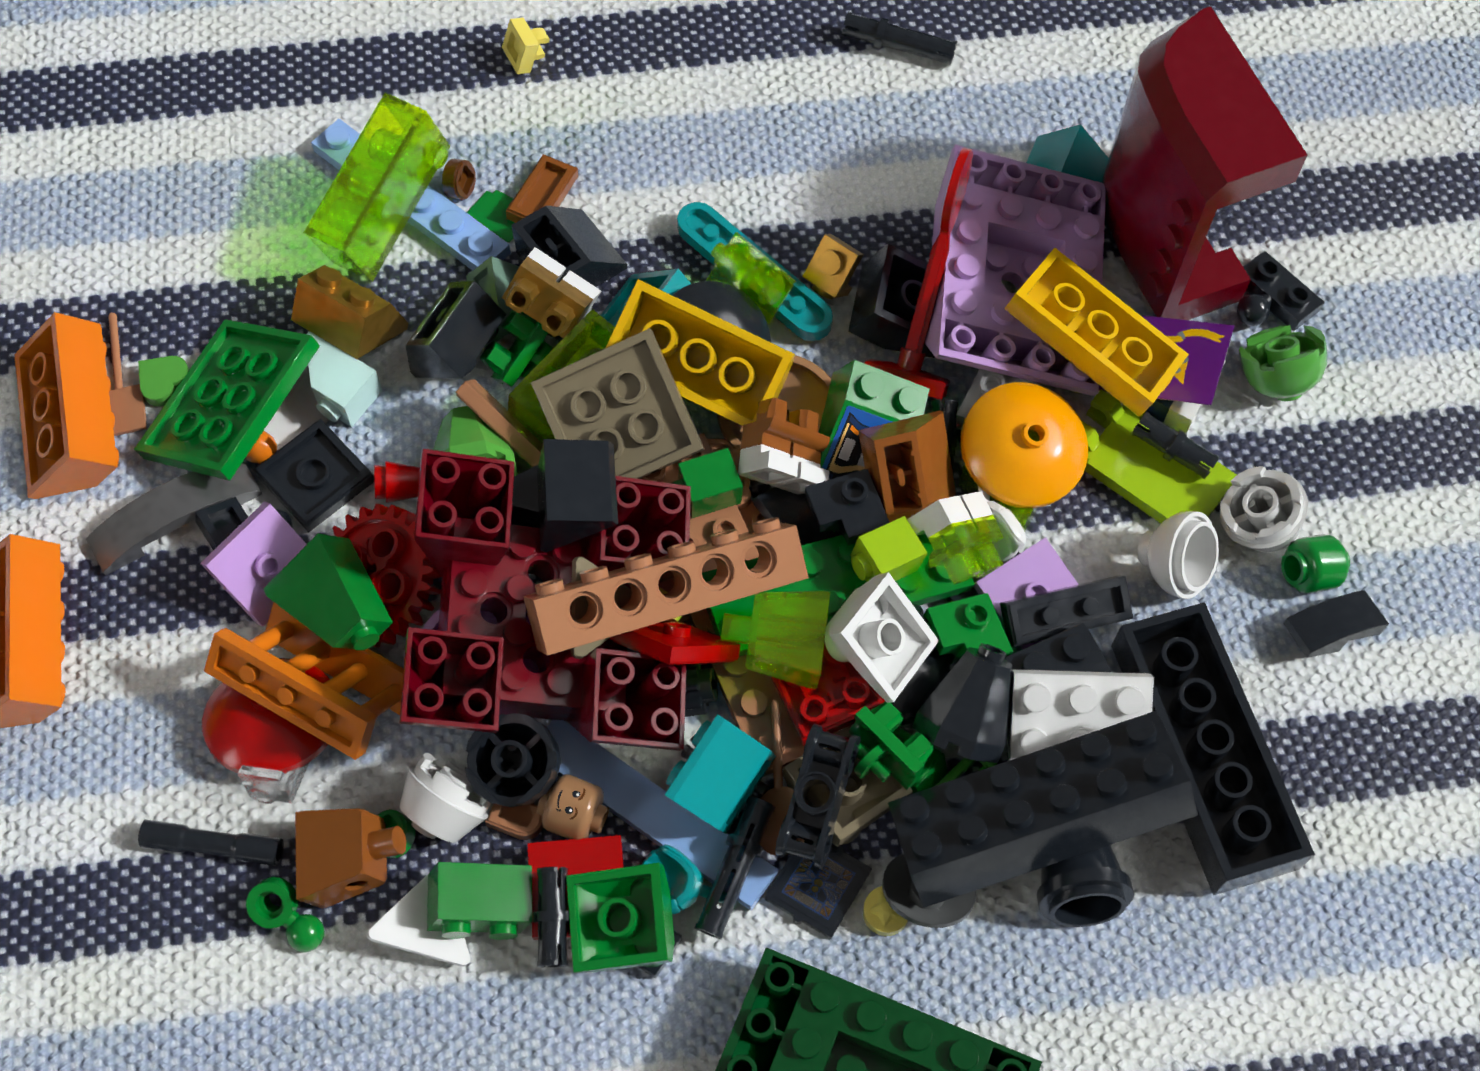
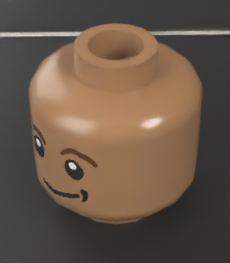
[537,774,609,840]

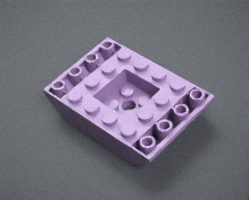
[925,145,1105,396]

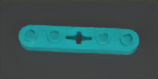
[677,202,833,341]

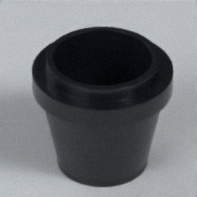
[1036,845,1134,927]

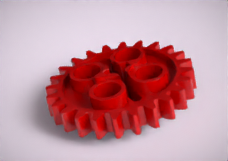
[332,503,442,648]

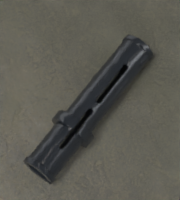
[842,11,958,66]
[694,796,776,940]

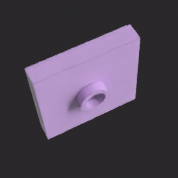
[200,501,307,627]
[973,537,1079,651]

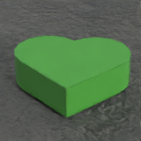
[138,356,190,407]

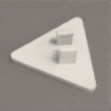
[367,872,470,967]

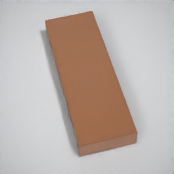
[456,379,543,467]

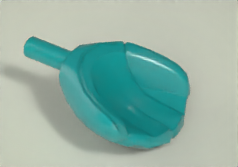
[641,844,727,914]

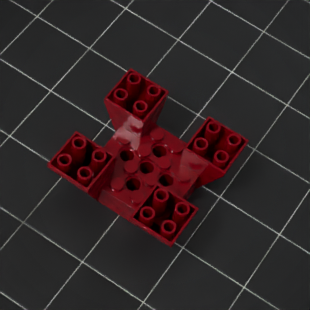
[399,449,691,751]

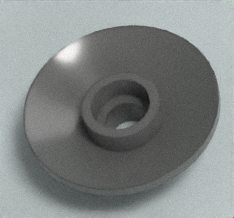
[882,853,976,928]

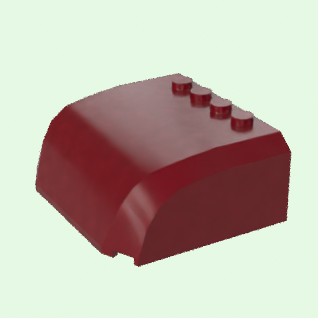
[1102,6,1308,320]

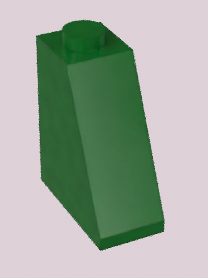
[263,533,393,651]

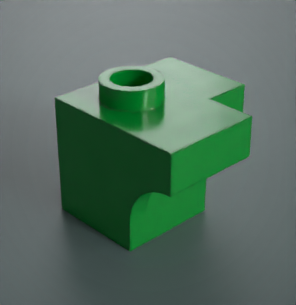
[923,593,1013,665]

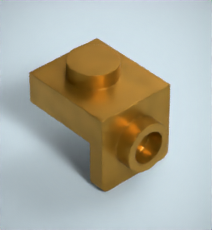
[802,234,864,299]

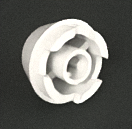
[1220,466,1308,552]
[400,753,492,843]

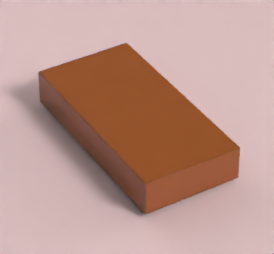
[506,154,579,223]

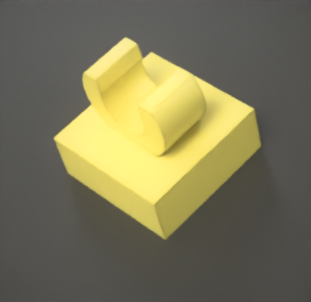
[502,17,550,74]

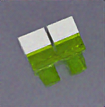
[907,491,1004,585]

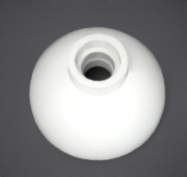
[1138,511,1219,599]

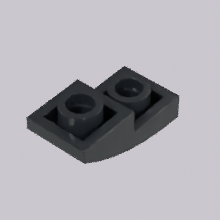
[1283,590,1389,658]

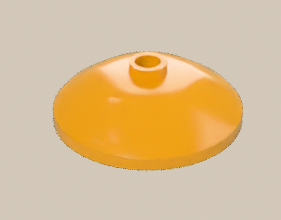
[960,382,1088,508]

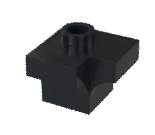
[805,468,890,545]

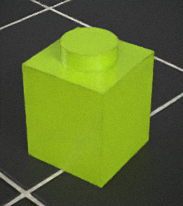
[851,516,927,582]

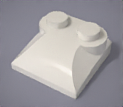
[824,572,939,703]

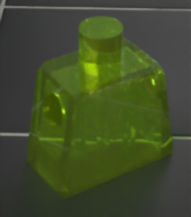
[721,591,830,689]

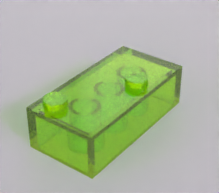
[303,92,450,282]

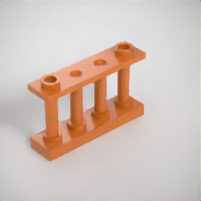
[204,602,404,760]

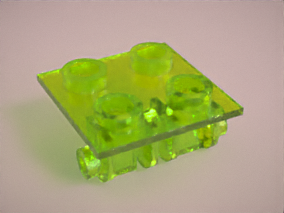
[706,232,796,325]

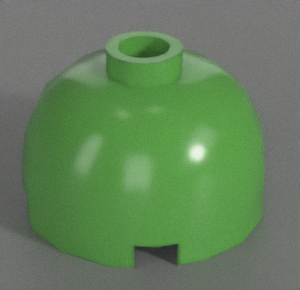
[1239,325,1327,401]

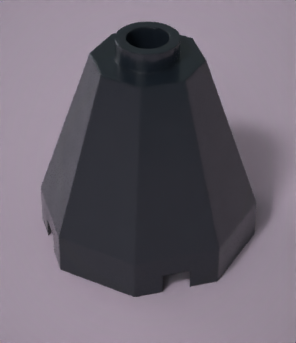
[912,643,1012,763]

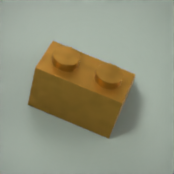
[291,265,409,359]

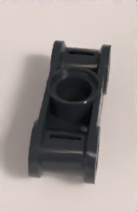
[775,724,860,869]

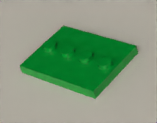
[134,319,320,481]

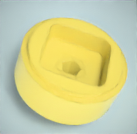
[863,886,908,936]

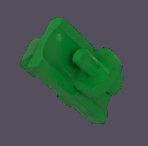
[480,310,554,387]
[849,702,934,790]

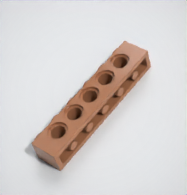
[523,517,809,656]

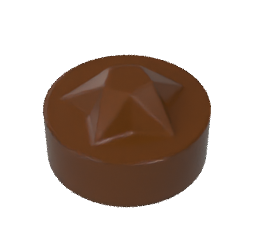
[442,159,476,200]

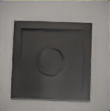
[253,418,374,533]

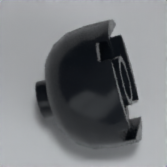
[465,713,561,808]

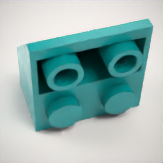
[665,714,776,834]

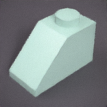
[307,331,383,427]

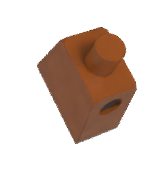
[295,808,406,909]

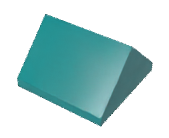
[1026,124,1109,183]

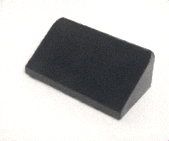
[752,487,836,546]

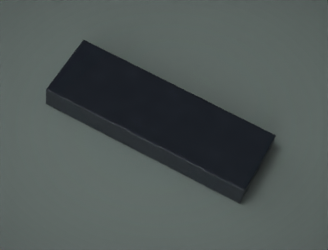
[1000,575,1134,647]

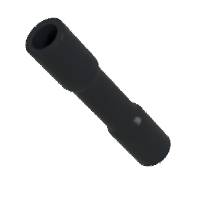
[138,819,284,866]

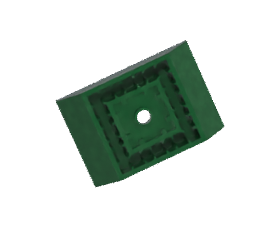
[715,947,1042,1071]

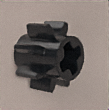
[685,663,718,717]

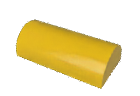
[1004,248,1189,417]
[605,279,795,426]

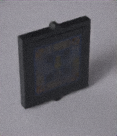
[765,840,872,939]

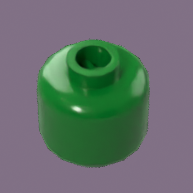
[1281,534,1350,594]

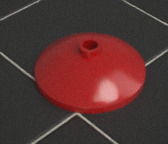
[202,658,330,777]

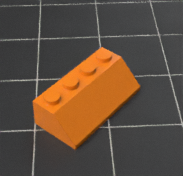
[14,312,119,499]
[0,534,66,728]

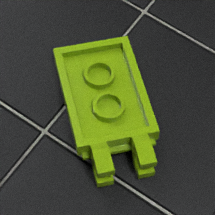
[1082,390,1237,523]

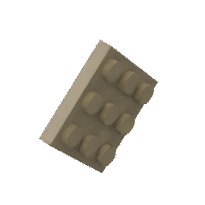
[531,328,705,479]

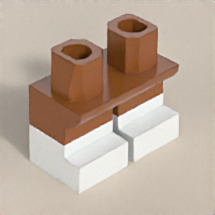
[738,398,830,495]

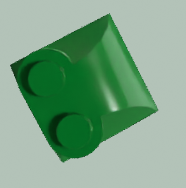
[566,863,675,974]

